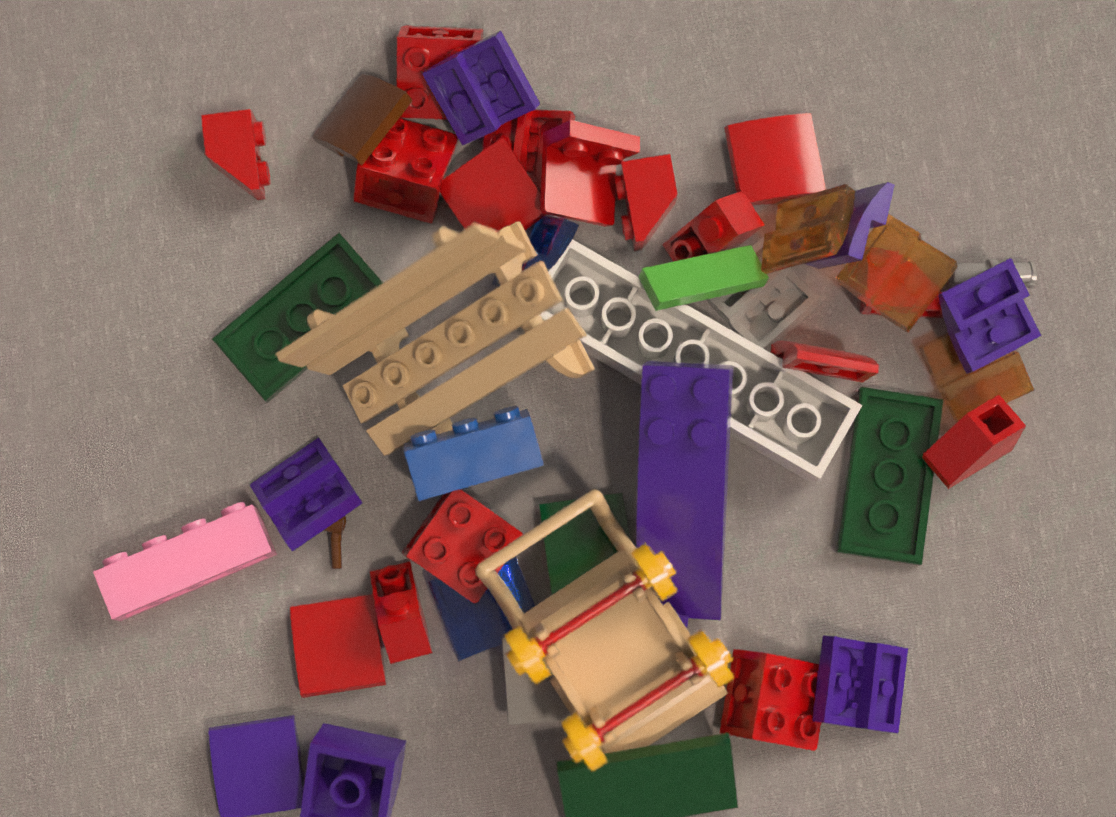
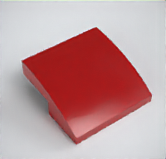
[482,110,576,191]
[724,113,827,206]
[440,137,547,232]
[770,340,879,382]
[290,594,386,698]

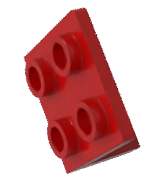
[397,26,483,120]
[353,118,458,224]
[540,120,640,227]
[401,489,523,603]
[719,649,821,751]

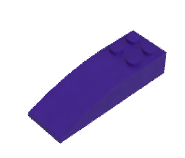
[636,361,733,620]

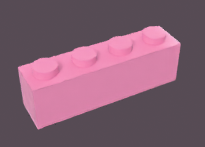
[93,502,277,621]

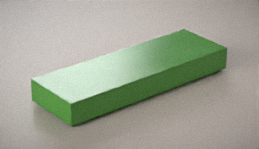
[638,245,769,311]

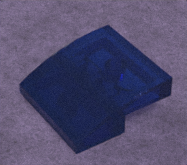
[492,216,579,287]
[428,556,535,662]

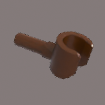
[323,516,347,569]

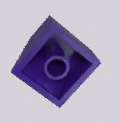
[300,723,407,817]

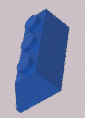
[404,406,544,501]

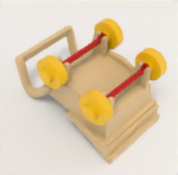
[476,490,734,772]

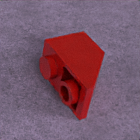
[201,109,271,200]
[614,154,678,251]
[662,191,765,262]
[922,394,1026,489]
[370,561,432,664]

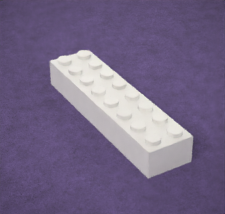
[540,237,862,484]

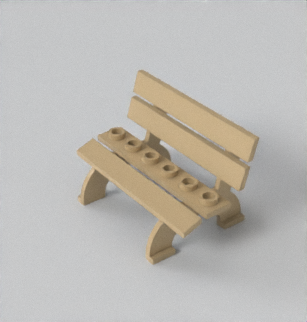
[276,222,595,456]

